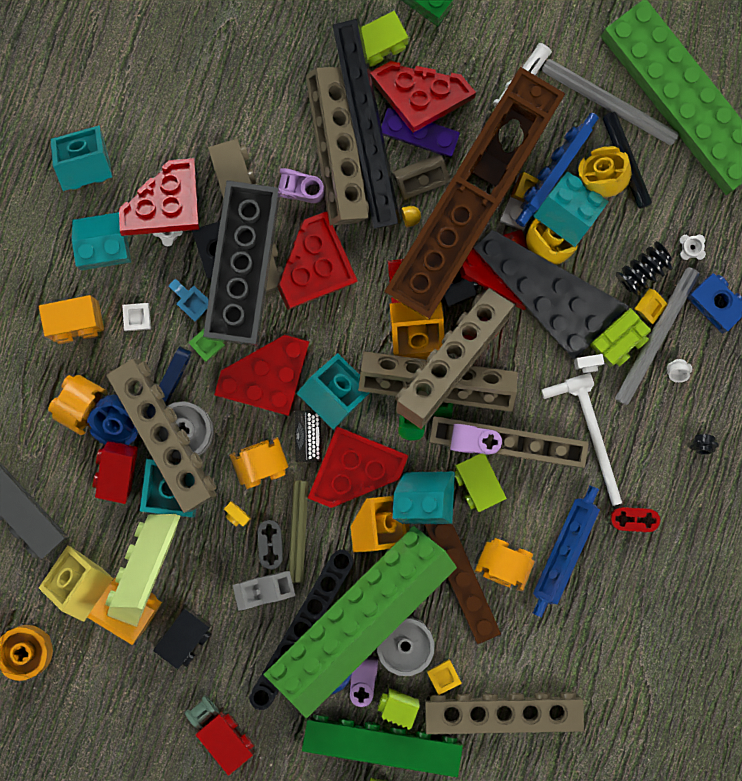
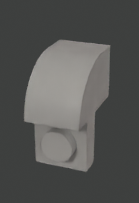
[233,571,295,611]

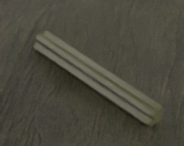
[288,480,308,583]

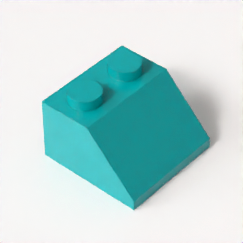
[50,125,112,191]
[72,212,131,271]
[296,353,371,429]
[392,471,455,524]

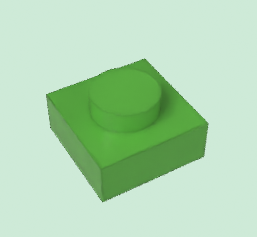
[188,329,225,362]

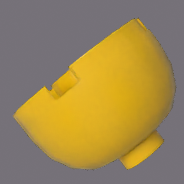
[578,146,632,198]
[526,218,578,265]

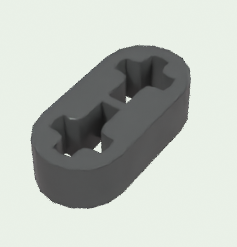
[258,520,283,569]

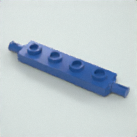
[515,113,599,227]
[532,485,600,618]

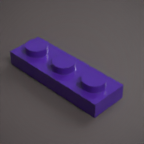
[381,108,460,158]

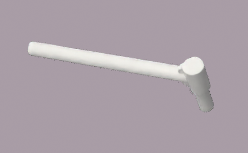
[541,373,622,506]

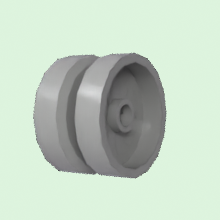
[159,401,214,459]
[377,616,434,676]

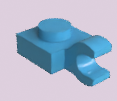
[169,279,209,322]

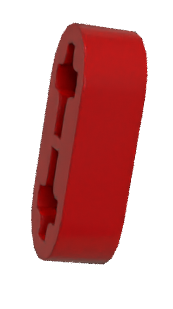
[610,507,660,532]

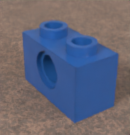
[687,273,742,334]

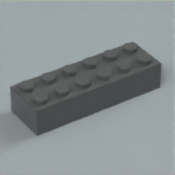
[203,180,281,347]

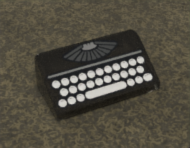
[294,410,322,462]

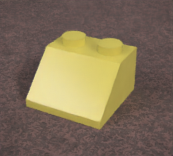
[39,545,114,622]

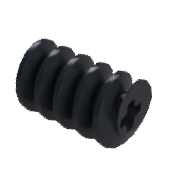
[615,241,673,296]

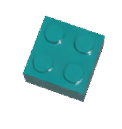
[533,171,609,247]
[140,459,196,518]

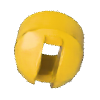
[401,206,421,228]

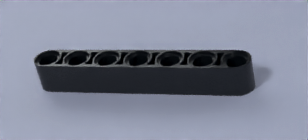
[249,549,353,710]

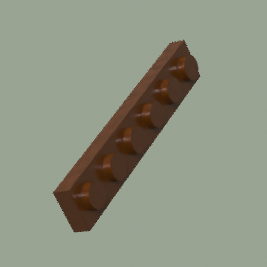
[424,523,501,645]

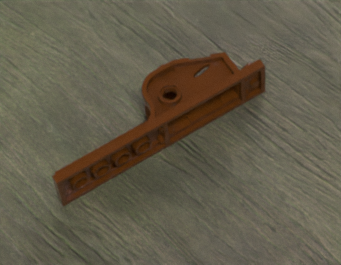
[384,67,566,320]

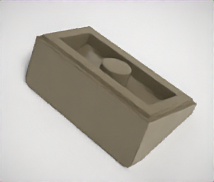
[393,154,451,200]

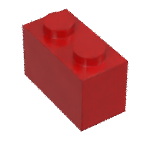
[92,441,138,504]
[195,711,255,776]

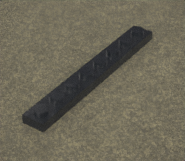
[332,19,401,228]

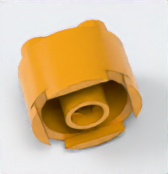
[48,375,108,435]
[229,437,289,489]
[475,538,535,591]
[0,625,53,681]

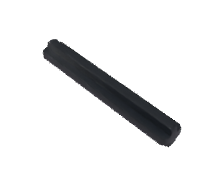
[603,112,652,209]

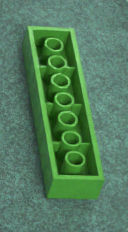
[601,0,742,196]
[263,526,457,719]

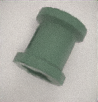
[184,695,219,730]

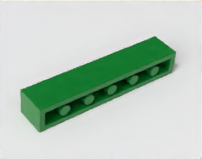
[302,713,463,778]

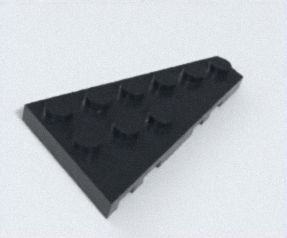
[472,229,629,360]

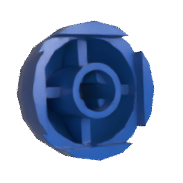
[87,394,138,445]

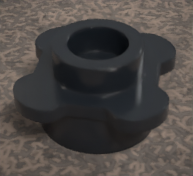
[690,434,719,455]

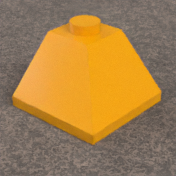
[351,496,410,552]

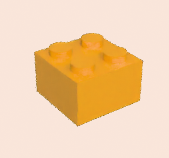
[39,295,104,344]

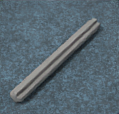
[542,59,678,145]
[615,267,699,405]

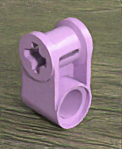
[278,168,325,203]
[450,424,502,455]
[350,656,378,707]

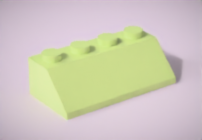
[105,514,180,627]

